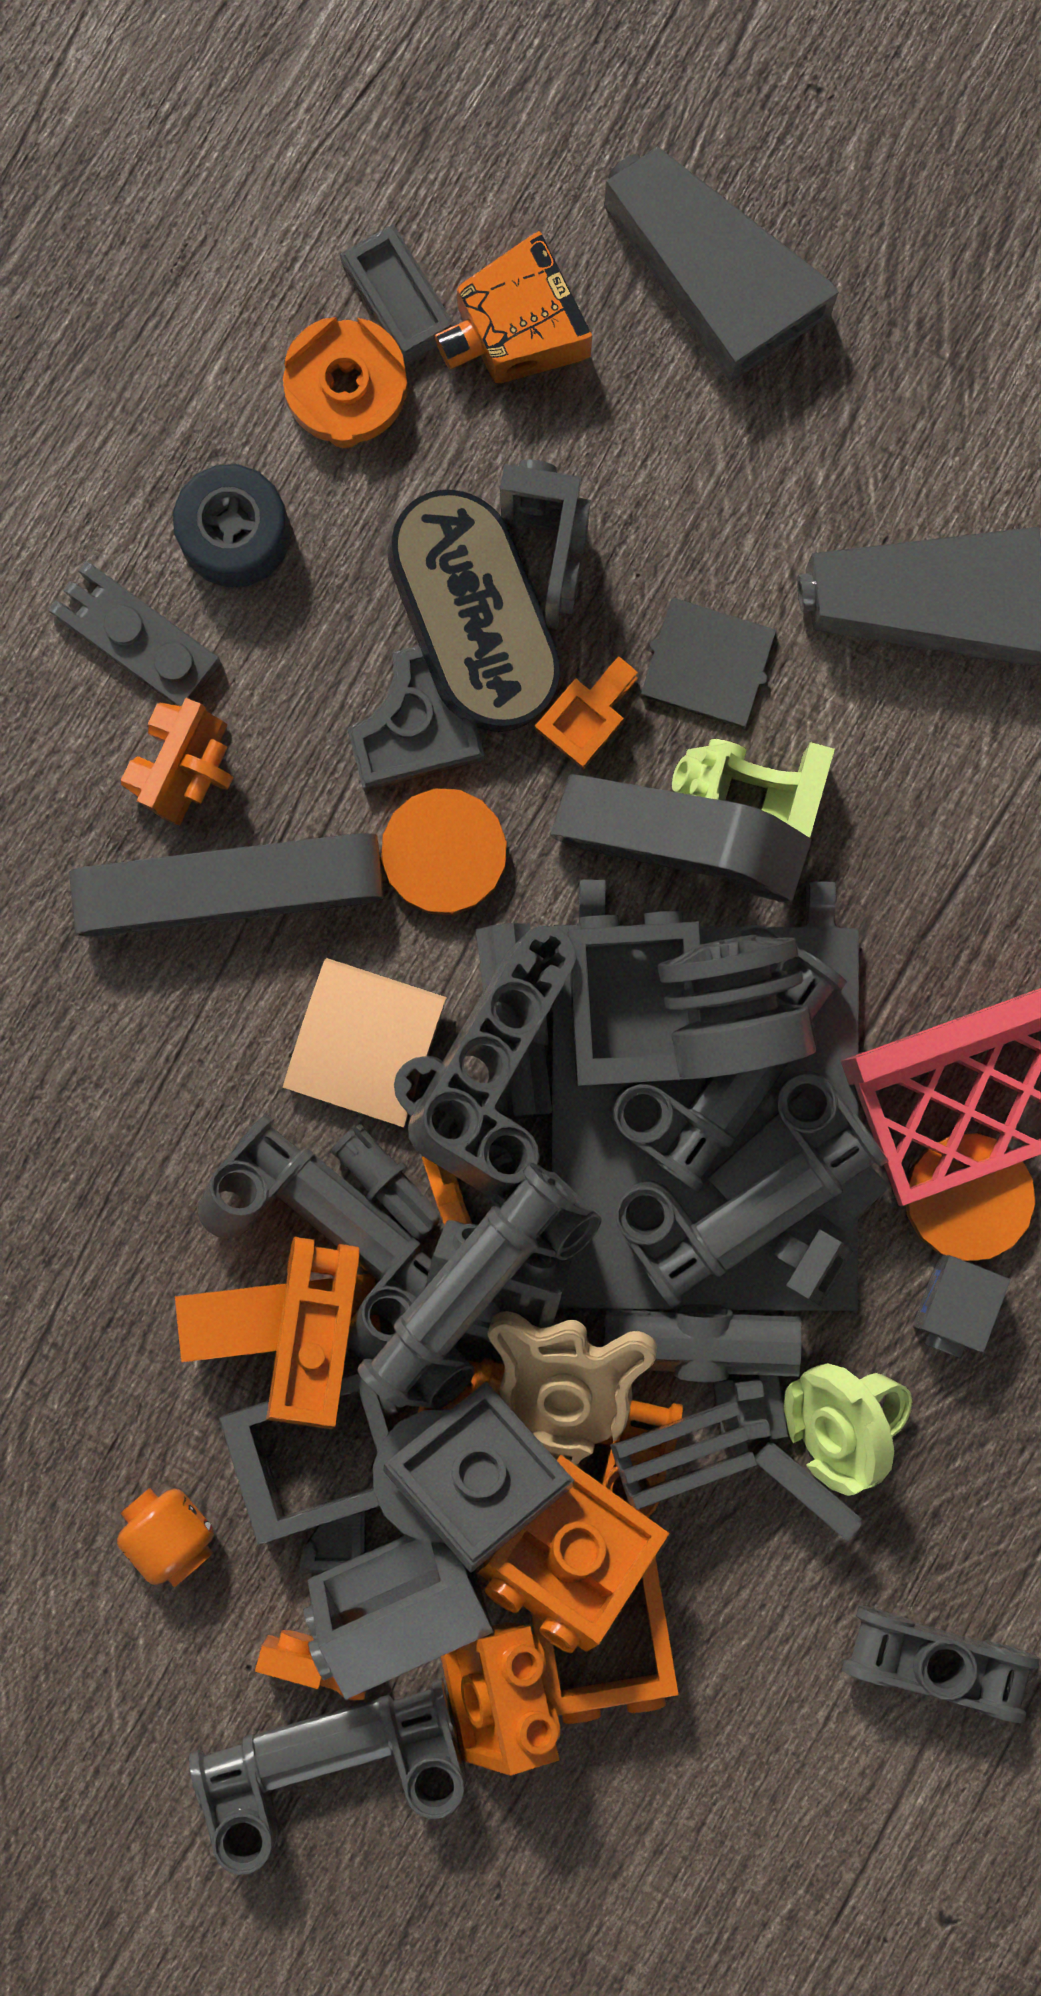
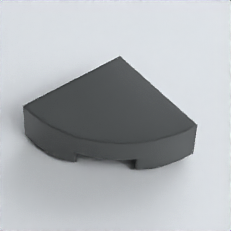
[299,1510,367,1573]

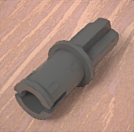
[331,1124,442,1239]

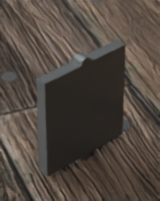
[641,597,776,729]

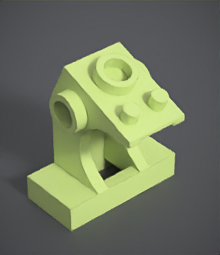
[672,739,835,838]

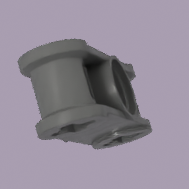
[842,1605,1040,1723]

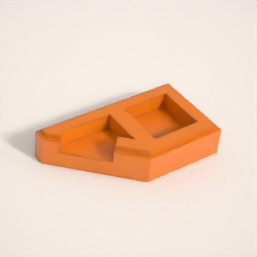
[421,1156,472,1226]

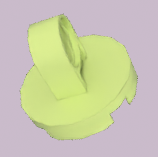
[783,1363,912,1496]

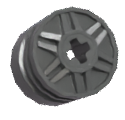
[658,935,817,1079]

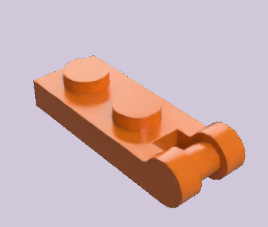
[266,1237,359,1429]

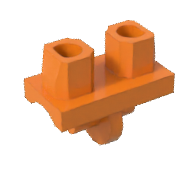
[121,698,234,826]

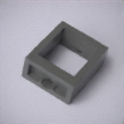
[567,911,709,1086]
[219,1371,399,1545]
[303,1535,493,1700]

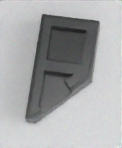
[752,1440,862,1541]

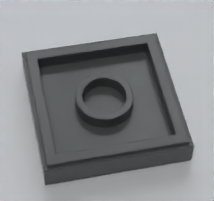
[383,1382,574,1572]

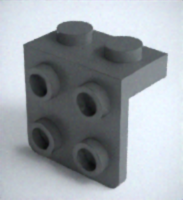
[500,459,591,629]

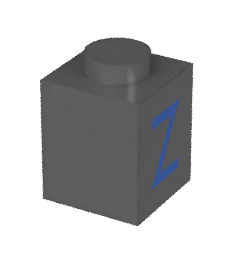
[912,1255,1011,1358]

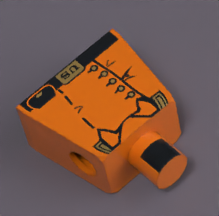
[434,231,592,383]

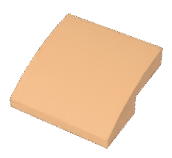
[283,958,447,1127]

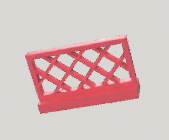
[841,988,1041,1206]

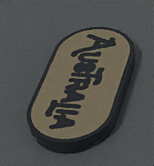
[387,490,560,732]

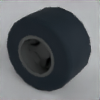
[173,464,290,588]

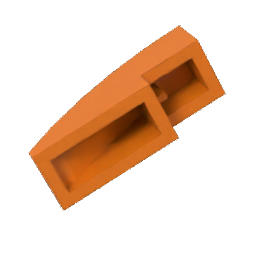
[175,1273,381,1362]

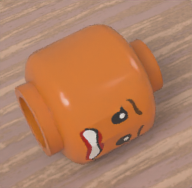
[117,1488,214,1587]

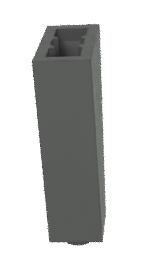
[604,146,839,383]
[797,527,1041,666]

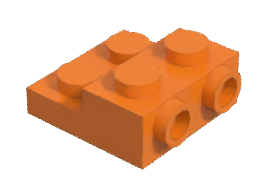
[478,1455,670,1653]
[441,1622,560,1776]

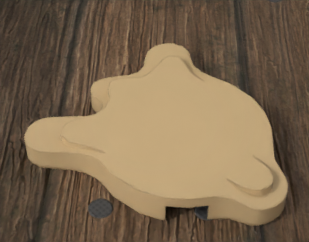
[488,1311,657,1466]

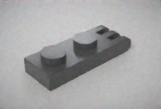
[48,561,221,706]

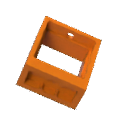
[531,1556,679,1724]

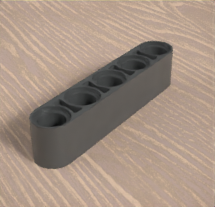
[69,833,385,937]

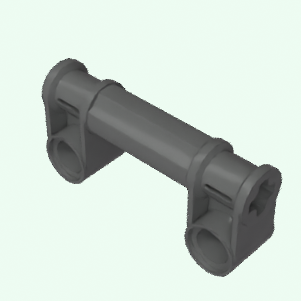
[610,925,847,1193]
[616,1071,889,1308]
[198,1114,432,1360]
[358,1163,601,1410]
[189,1679,466,1875]

